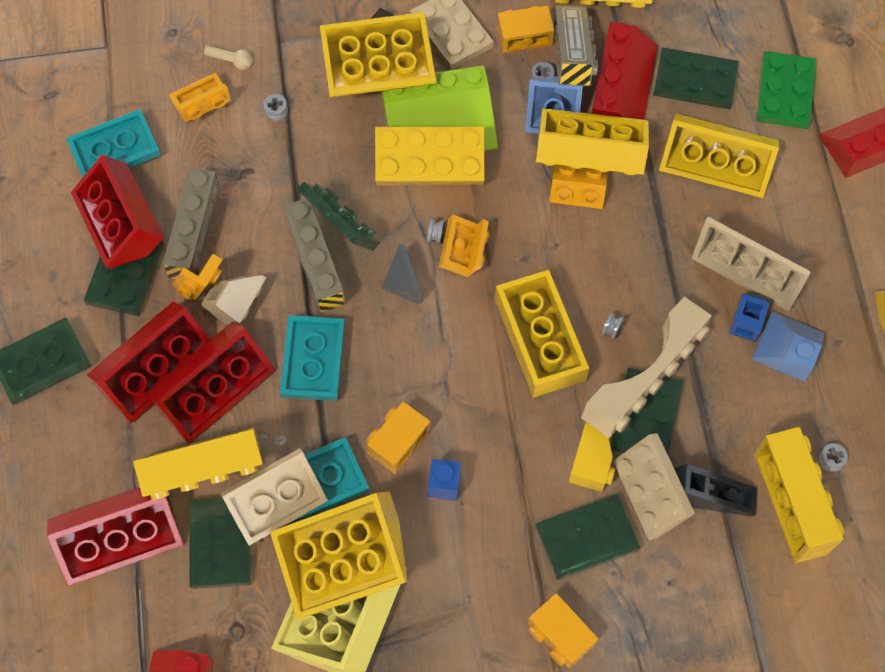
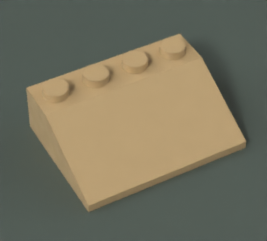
[691,217,811,312]

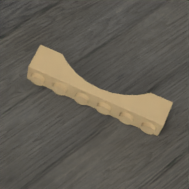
[581,296,712,438]

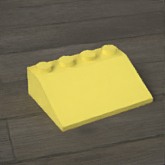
[271,567,407,672]

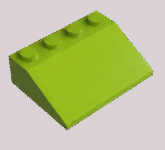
[381,65,498,151]

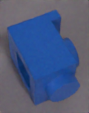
[729,294,770,342]

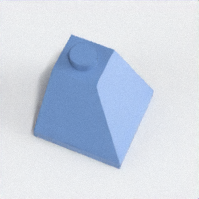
[525,76,583,134]
[752,311,825,382]

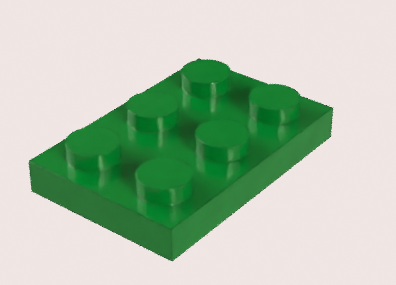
[756,51,816,129]

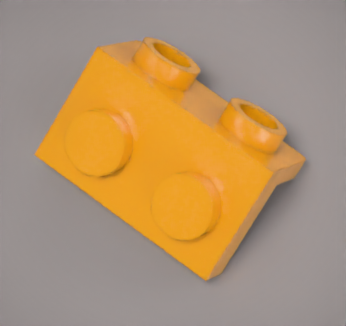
[169,72,231,123]
[550,164,607,209]
[439,215,489,277]
[172,254,222,300]

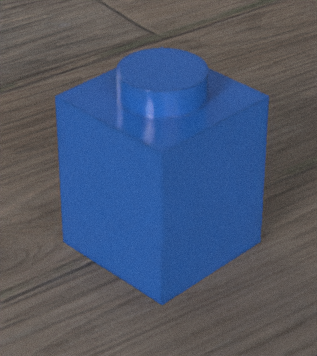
[428,459,461,501]

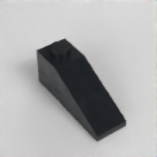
[674,464,757,517]

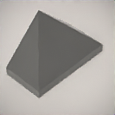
[382,244,422,304]

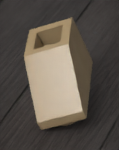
[201,275,266,324]

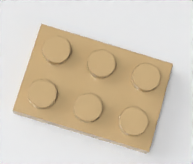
[410,0,494,70]
[613,433,695,540]
[220,448,328,545]

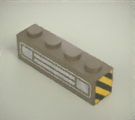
[553,5,598,86]
[163,168,220,279]
[283,197,346,313]

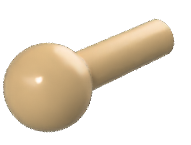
[204,45,253,70]

